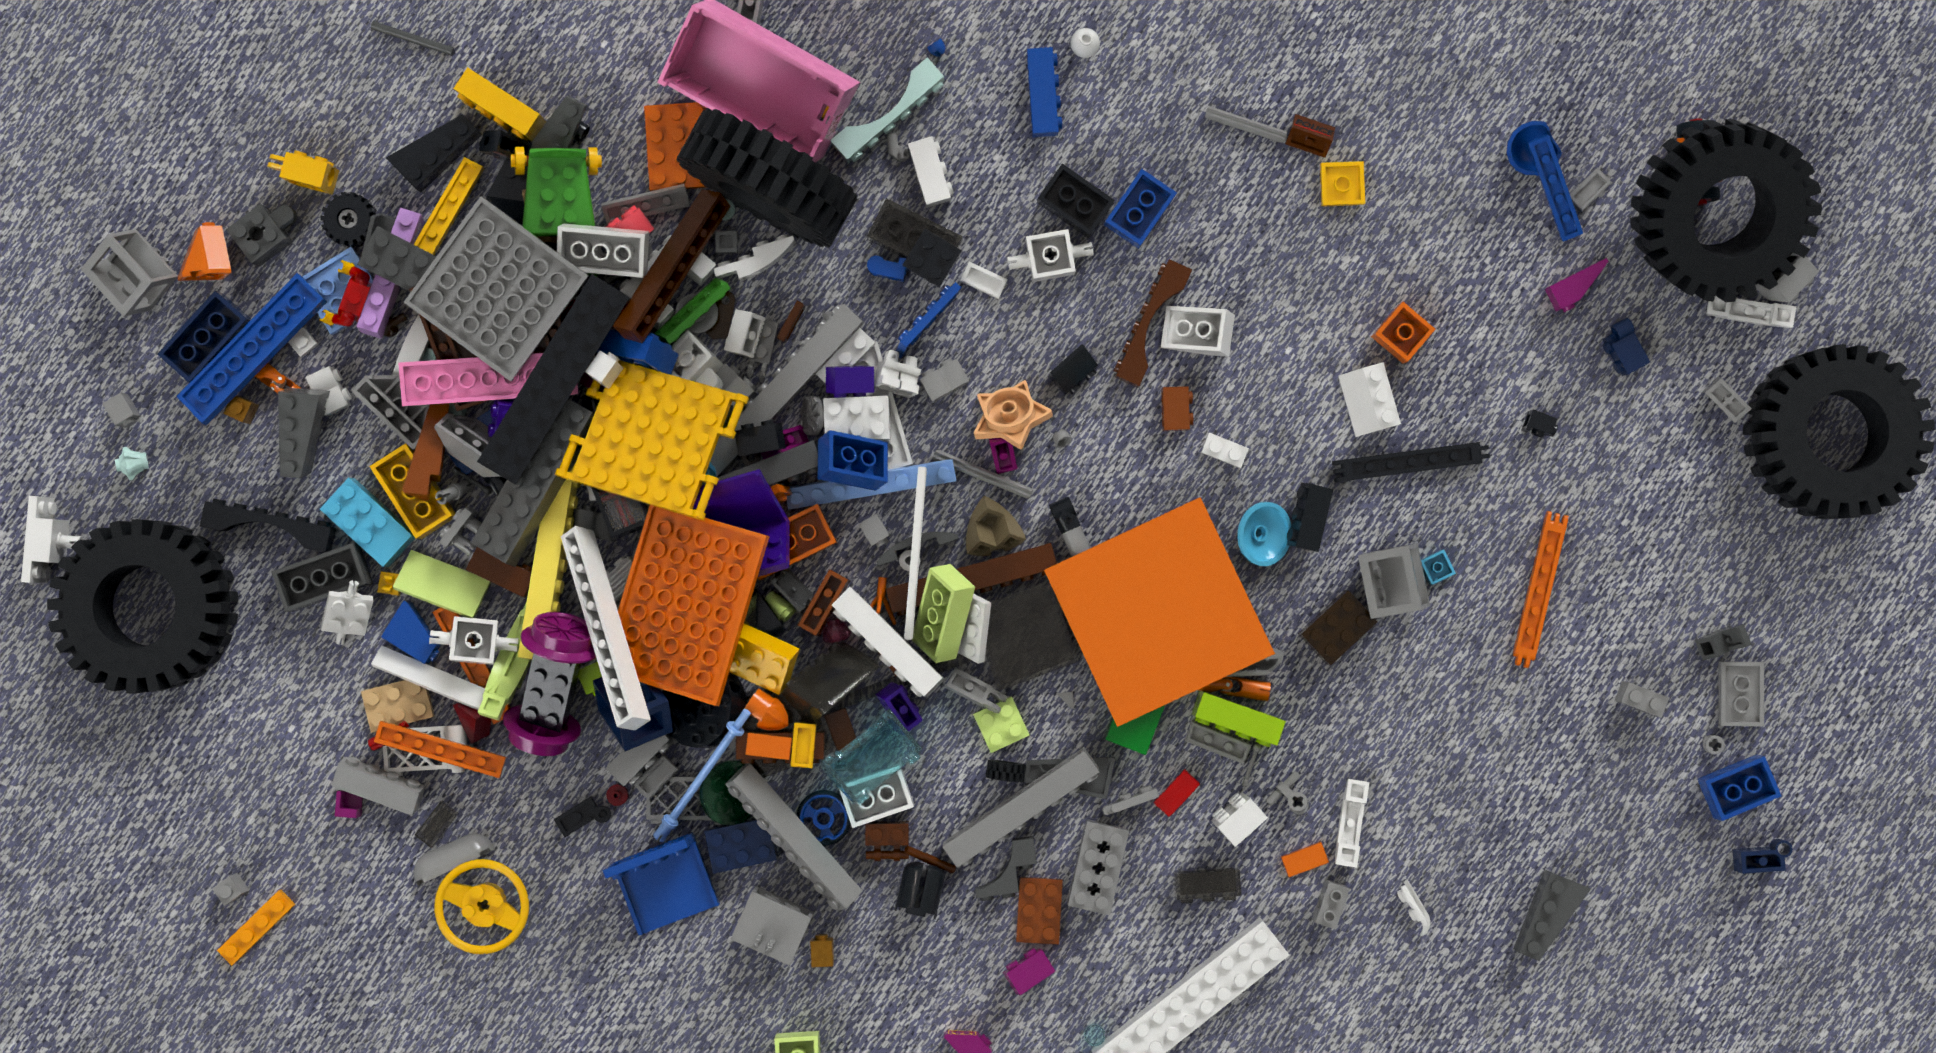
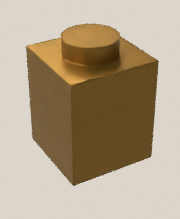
[223,395,259,424]
[810,934,834,967]

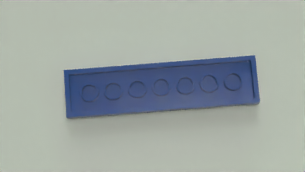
[176,273,327,426]

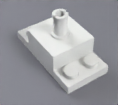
[21,496,84,583]

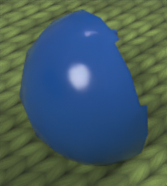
[1506,121,1562,176]

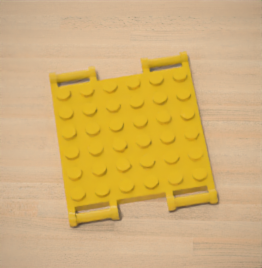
[555,360,749,521]

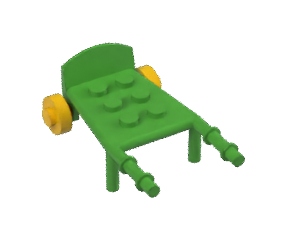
[510,147,602,277]

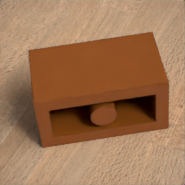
[1161,386,1194,431]

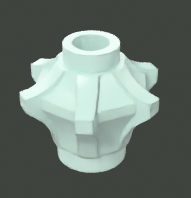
[115,447,149,480]

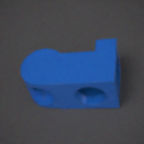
[867,255,907,282]

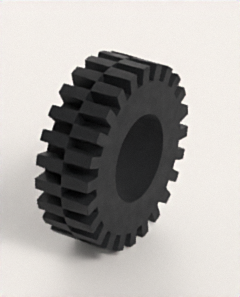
[676,108,857,248]
[1630,119,1822,302]
[1743,344,1935,519]
[47,519,238,694]

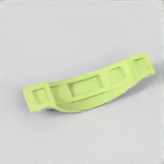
[478,601,532,721]

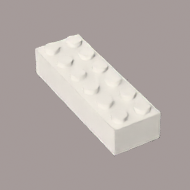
[832,587,945,697]

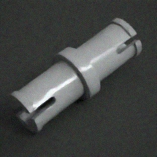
[435,479,474,505]

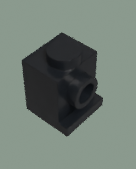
[1521,409,1558,438]

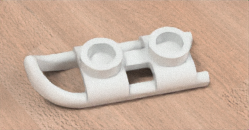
[1397,879,1430,936]

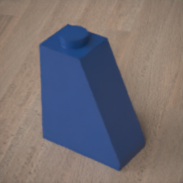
[381,600,441,664]

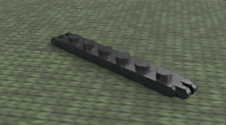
[1332,442,1490,482]

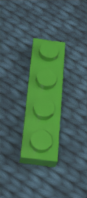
[655,278,731,344]

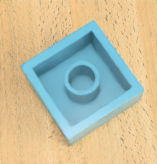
[1421,550,1456,585]

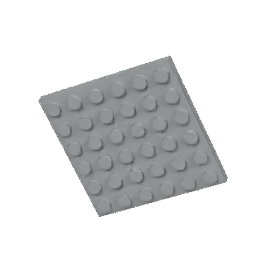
[404,196,589,381]

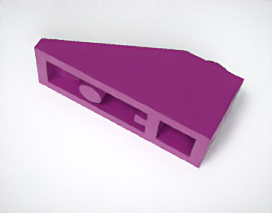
[1545,258,1609,312]

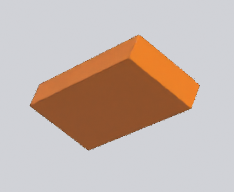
[745,732,792,760]
[1280,842,1329,877]

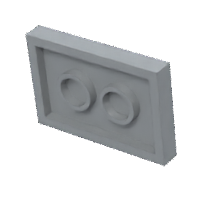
[1718,661,1764,726]

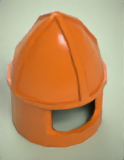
[744,688,788,731]

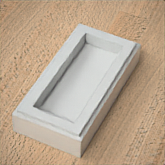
[960,262,1008,299]

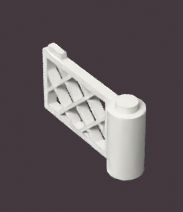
[383,724,468,776]

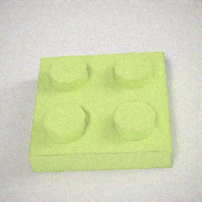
[973,696,1029,753]

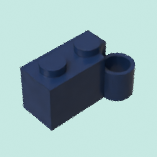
[1602,317,1650,376]
[1732,839,1793,874]

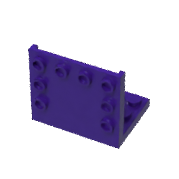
[693,469,790,577]

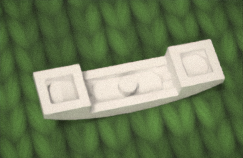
[1706,296,1796,328]
[393,314,429,375]
[1335,779,1369,868]

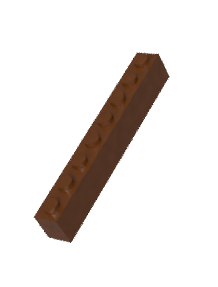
[613,189,731,343]
[886,543,1057,616]

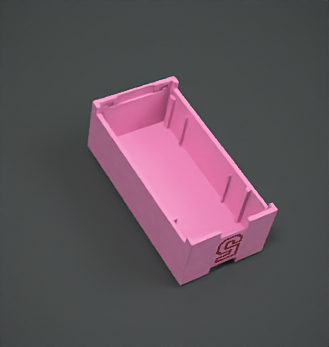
[657,0,860,163]

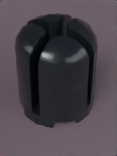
[894,861,945,920]

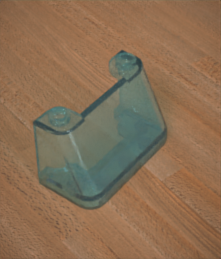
[820,709,922,805]

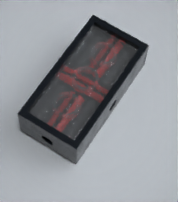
[591,487,648,541]

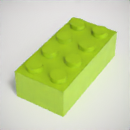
[1191,691,1286,748]

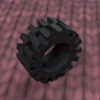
[986,759,1026,782]

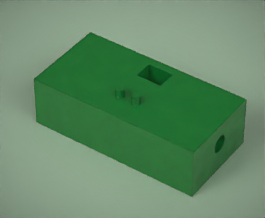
[1104,705,1165,755]

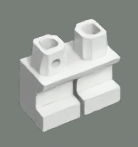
[874,350,921,398]

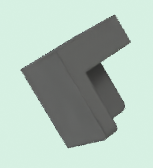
[715,231,739,256]

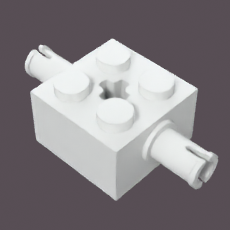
[1007,229,1094,282]
[429,616,519,665]

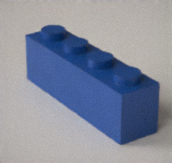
[1026,47,1062,138]

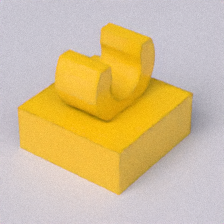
[377,571,401,596]

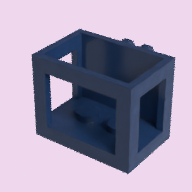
[593,677,673,752]

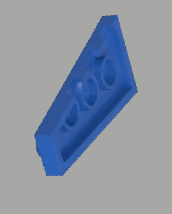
[896,282,962,359]

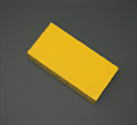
[790,722,817,768]

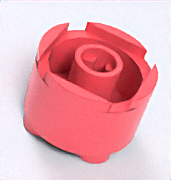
[605,205,654,233]

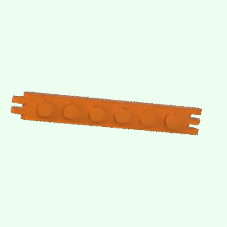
[1513,511,1569,668]

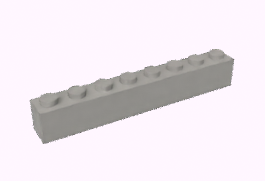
[942,747,1099,868]
[725,764,863,911]

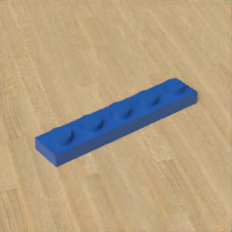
[1527,134,1583,242]

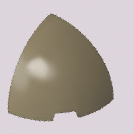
[966,496,1026,556]

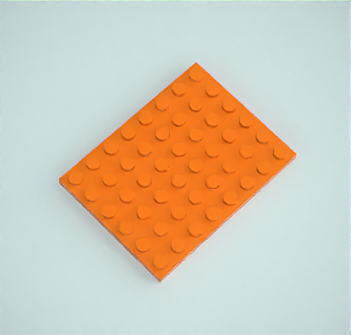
[618,505,770,707]

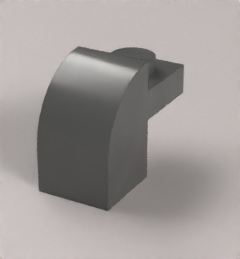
[1695,624,1752,660]

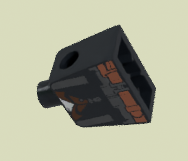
[479,130,532,161]

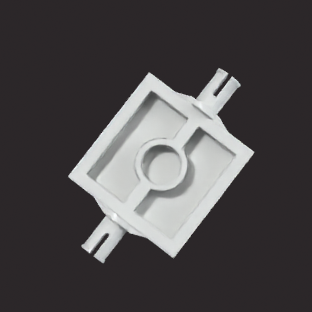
[321,580,373,645]

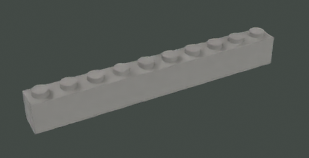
[710,304,865,478]

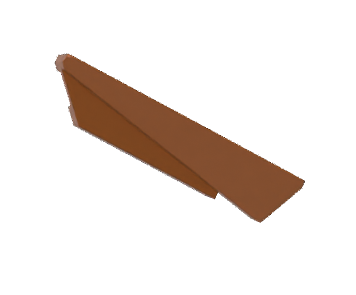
[402,403,450,501]

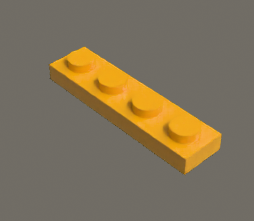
[217,890,296,966]

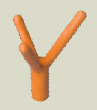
[870,577,896,625]

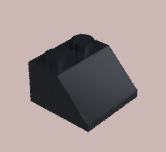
[1048,344,1098,395]

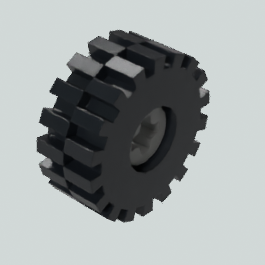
[320,192,377,248]

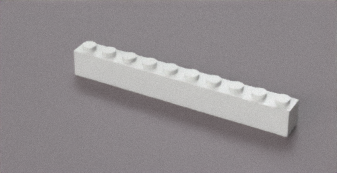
[561,526,651,730]

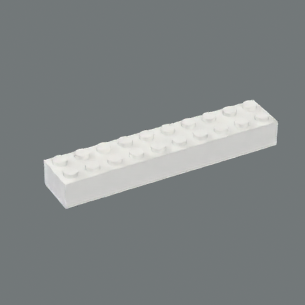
[1092,918,1289,1053]

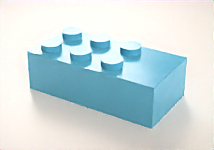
[320,477,415,567]

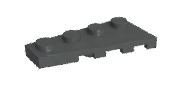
[525,96,588,169]
[1024,757,1115,799]

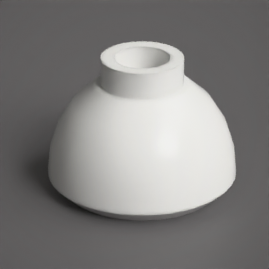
[1070,28,1100,58]

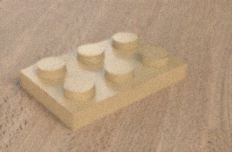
[361,680,435,733]

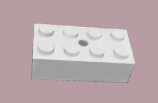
[557,224,649,278]

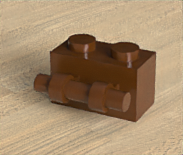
[865,821,909,862]

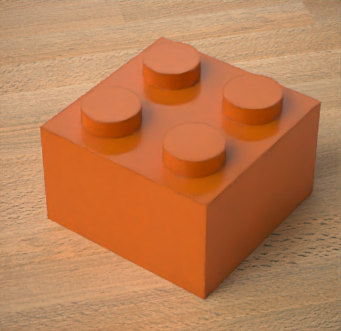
[1371,302,1436,364]

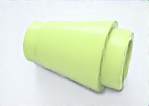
[764,591,796,622]

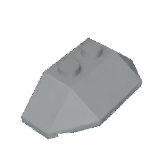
[351,375,430,450]
[434,413,500,477]

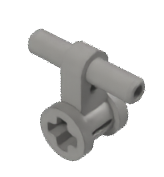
[1266,771,1309,815]

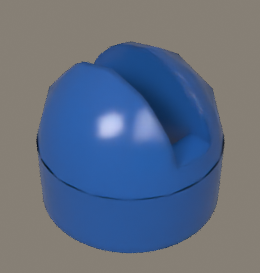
[927,38,946,57]

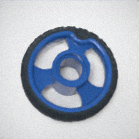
[796,790,851,846]

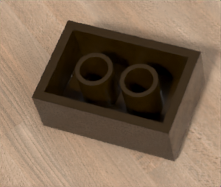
[1298,590,1378,666]

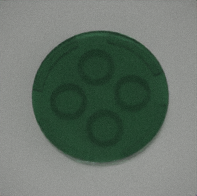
[699,760,751,826]

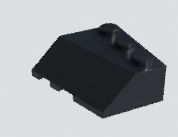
[486,158,528,224]

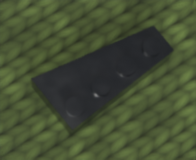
[386,114,482,192]

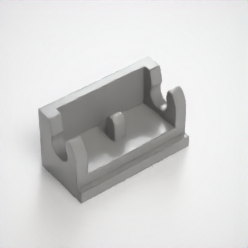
[1704,377,1752,423]

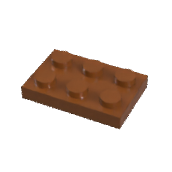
[1016,877,1063,945]

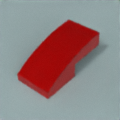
[1153,769,1200,817]

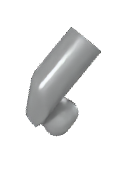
[887,134,910,162]

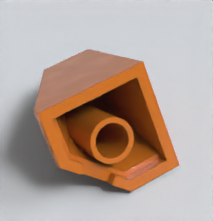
[178,222,232,281]

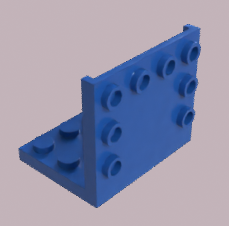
[602,832,720,936]

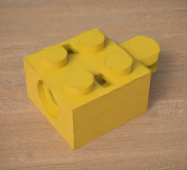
[267,150,339,195]

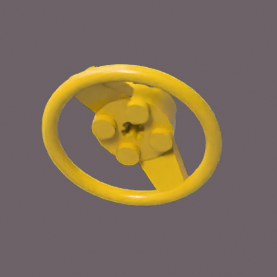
[434,859,529,954]

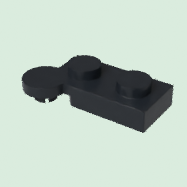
[554,796,611,837]

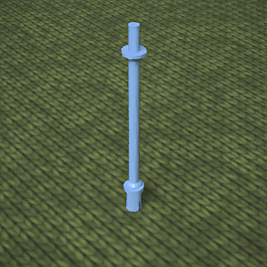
[653,709,751,842]

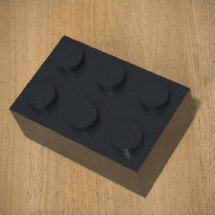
[1037,164,1115,239]

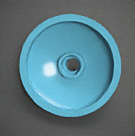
[1237,502,1291,566]

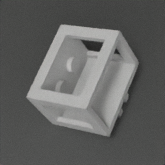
[81,229,178,317]
[1358,543,1430,619]
[731,886,814,966]

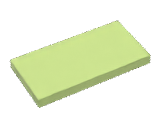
[393,550,491,618]

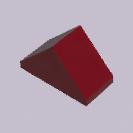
[453,702,491,744]

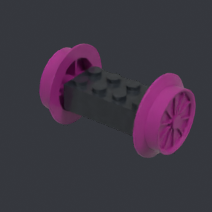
[503,612,596,756]

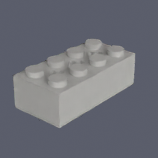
[1067,819,1129,915]

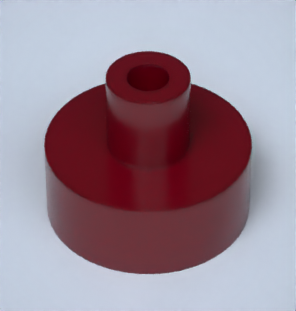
[606,784,629,806]

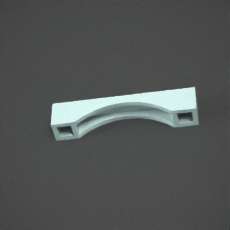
[830,57,944,163]

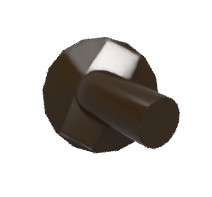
[383,312,408,337]

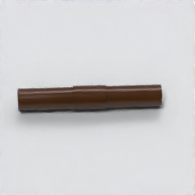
[904,845,956,874]

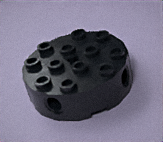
[662,672,746,748]

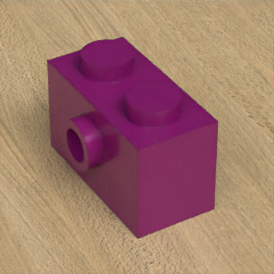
[1002,948,1056,995]

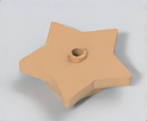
[974,380,1053,450]

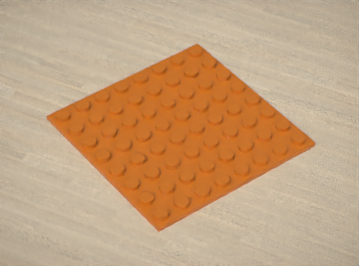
[1044,497,1275,727]

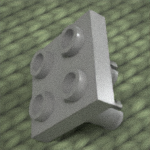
[439,507,482,557]

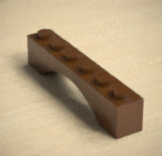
[1113,259,1192,388]

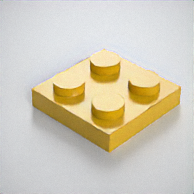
[1320,161,1365,207]

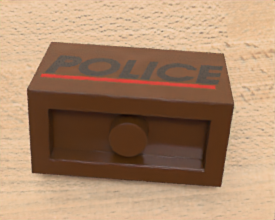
[1285,114,1335,158]

